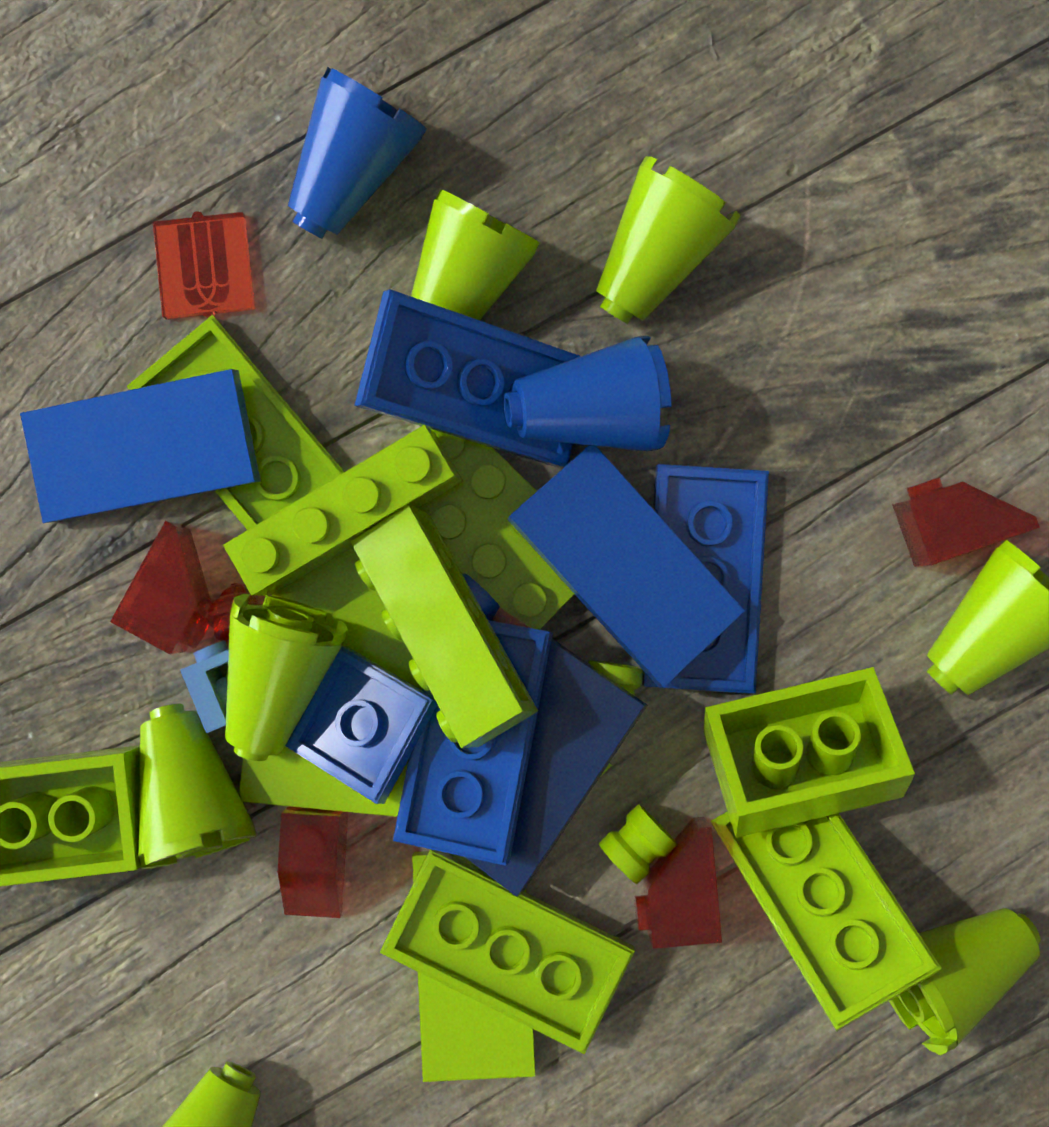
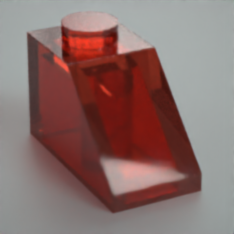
[892,477,1040,566]
[110,521,212,655]
[277,806,349,918]
[634,817,722,949]

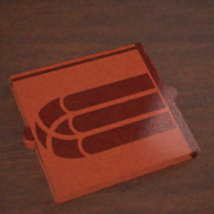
[152,211,255,319]

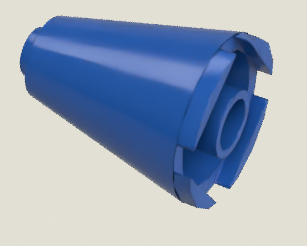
[288,67,427,239]
[504,336,671,451]

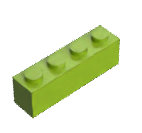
[223,424,463,596]
[350,504,538,748]

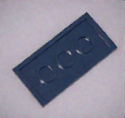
[465,640,648,897]

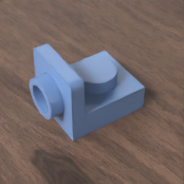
[180,640,229,733]

